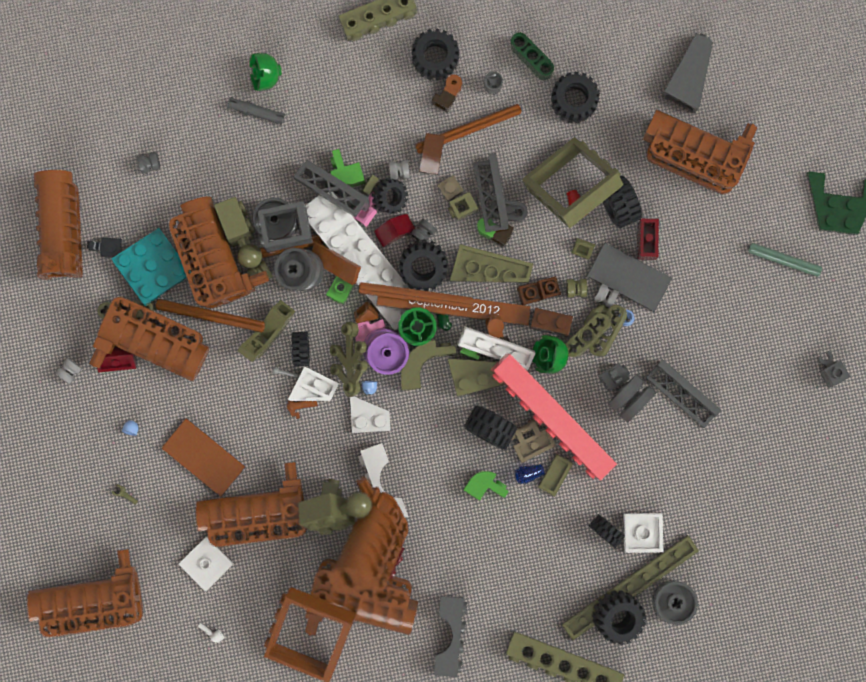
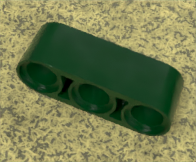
[510,32,554,80]

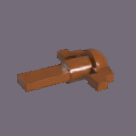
[287,397,318,419]

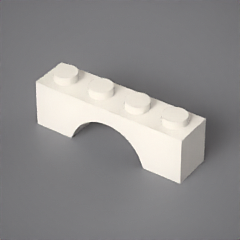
[358,443,408,517]

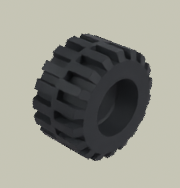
[412,28,459,81]
[551,72,600,123]
[603,176,642,229]
[399,239,448,291]
[464,405,517,449]
[592,590,646,645]

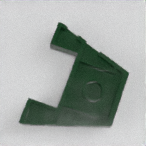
[807,171,866,235]

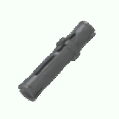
[227,97,285,125]

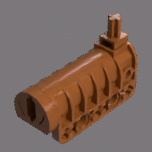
[642,109,758,195]
[33,170,83,280]
[169,196,269,309]
[196,462,307,547]
[330,476,408,595]
[27,549,143,637]
[305,559,419,636]

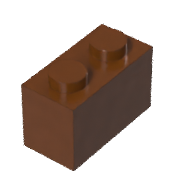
[530,308,573,337]

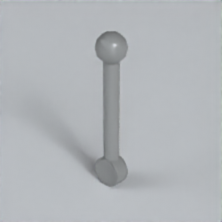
[272,367,300,378]

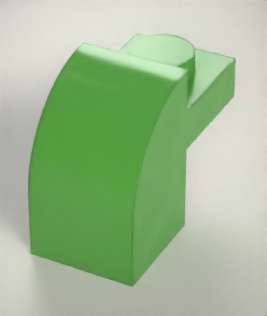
[330,149,365,188]
[464,471,509,501]

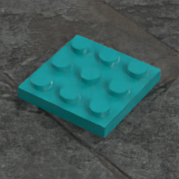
[111,228,191,307]

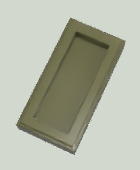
[538,454,574,497]

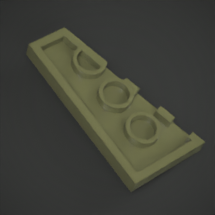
[450,244,533,283]

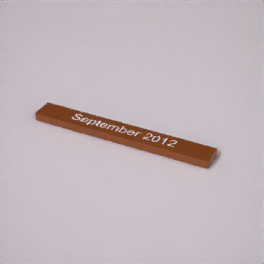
[376,296,531,326]

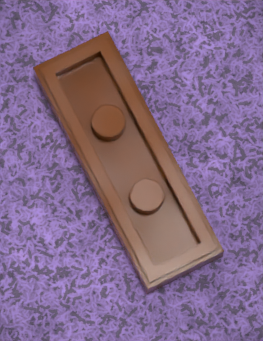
[312,242,361,285]

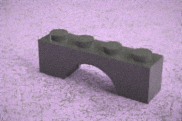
[434,595,467,678]

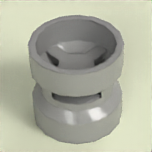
[389,160,410,180]
[594,283,619,308]
[55,357,82,384]

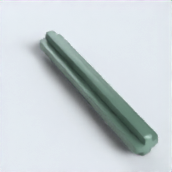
[748,243,822,277]

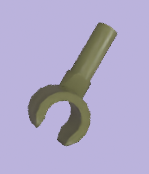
[112,484,138,505]

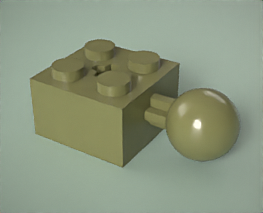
[214,196,262,269]
[298,492,372,535]

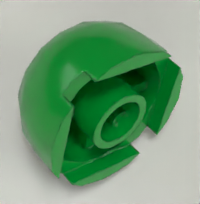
[249,53,282,91]
[398,307,437,346]
[532,335,569,374]

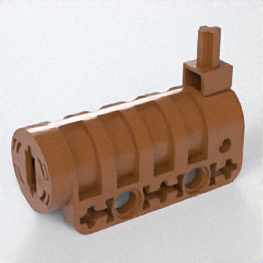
[89,297,210,382]

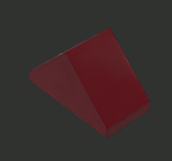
[374,214,415,248]

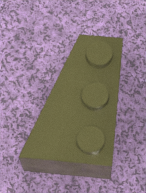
[448,359,505,398]

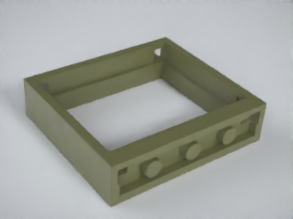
[521,137,623,229]

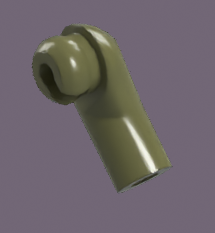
[584,304,609,327]

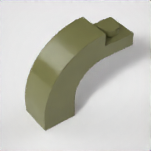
[237,300,296,363]
[401,340,456,391]

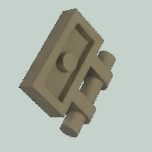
[512,419,556,463]

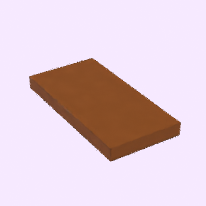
[162,418,246,497]

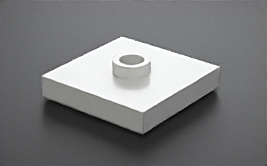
[623,513,663,553]
[179,536,234,592]

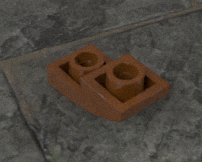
[419,133,445,175]
[517,276,561,306]

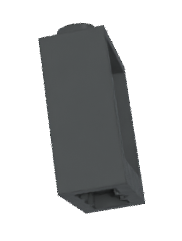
[256,201,313,252]

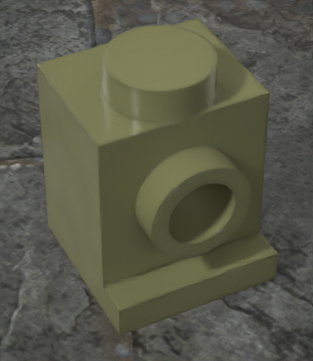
[447,192,478,221]
[321,479,342,497]

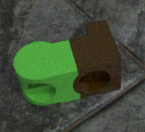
[477,218,514,247]

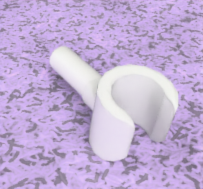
[198,623,224,643]

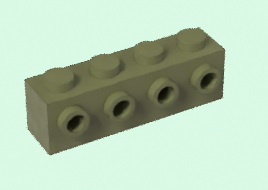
[338,0,417,41]

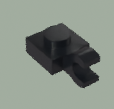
[87,237,122,258]

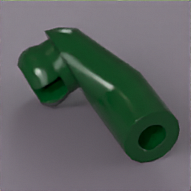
[437,314,452,331]

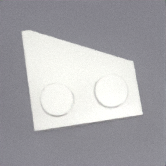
[288,366,339,401]
[350,397,391,433]

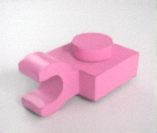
[353,192,377,227]
[355,319,386,341]

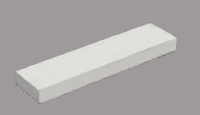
[457,326,535,370]

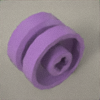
[363,328,409,375]

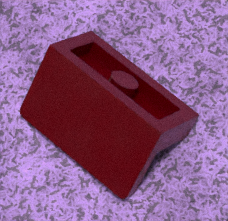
[95,346,137,373]

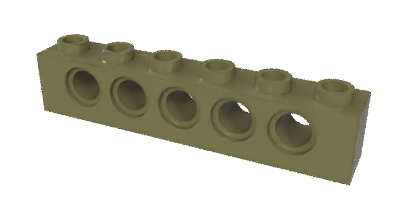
[505,631,625,682]

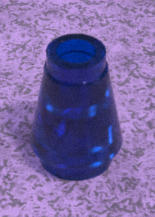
[514,464,545,485]

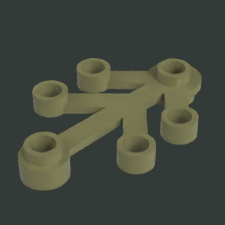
[330,322,368,397]

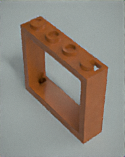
[264,587,357,682]

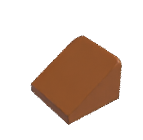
[354,301,379,323]

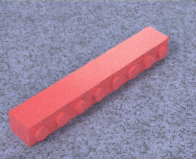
[490,353,617,480]

